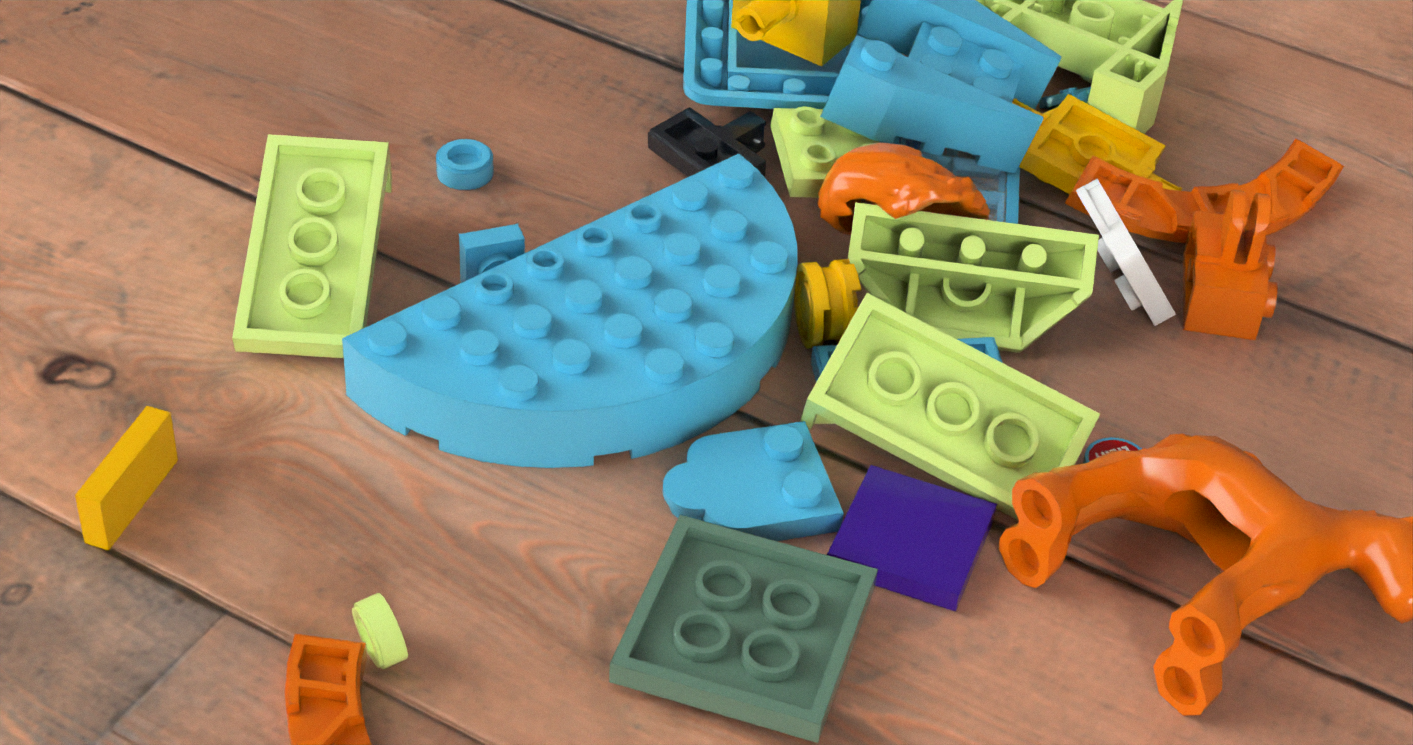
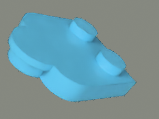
[662,421,844,541]

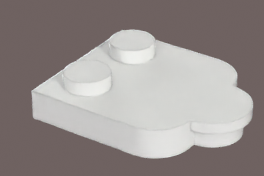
[1076,178,1176,326]

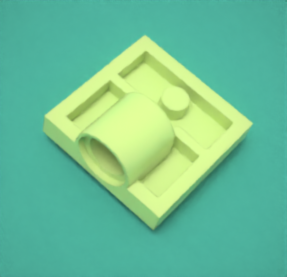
[770,106,894,198]

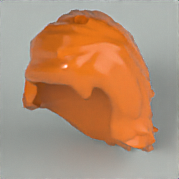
[817,142,990,235]

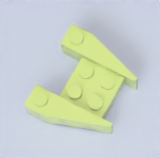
[976,0,1183,134]

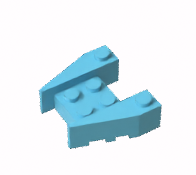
[820,0,1062,173]

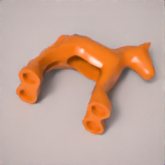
[999,433,1413,716]

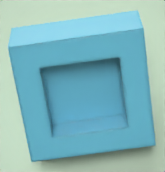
[459,224,525,283]

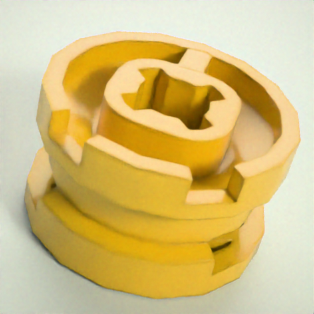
[794,259,861,349]

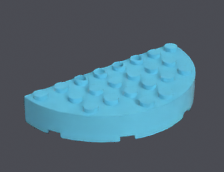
[342,154,798,468]

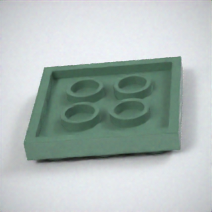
[609,515,878,743]

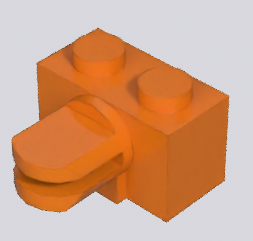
[1183,190,1278,340]

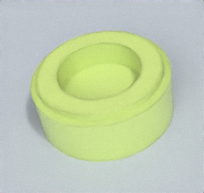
[352,593,408,669]

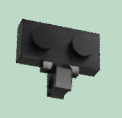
[648,107,766,177]

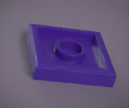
[827,465,997,612]

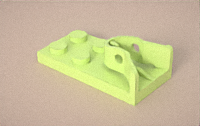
[232,134,392,358]
[801,293,1100,520]

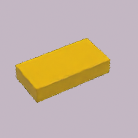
[75,406,178,551]

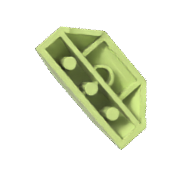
[848,202,1099,353]

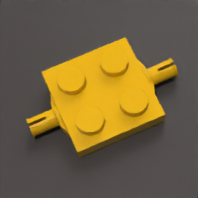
[1012,94,1183,194]

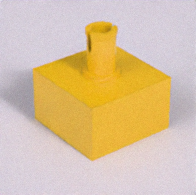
[731,0,861,67]

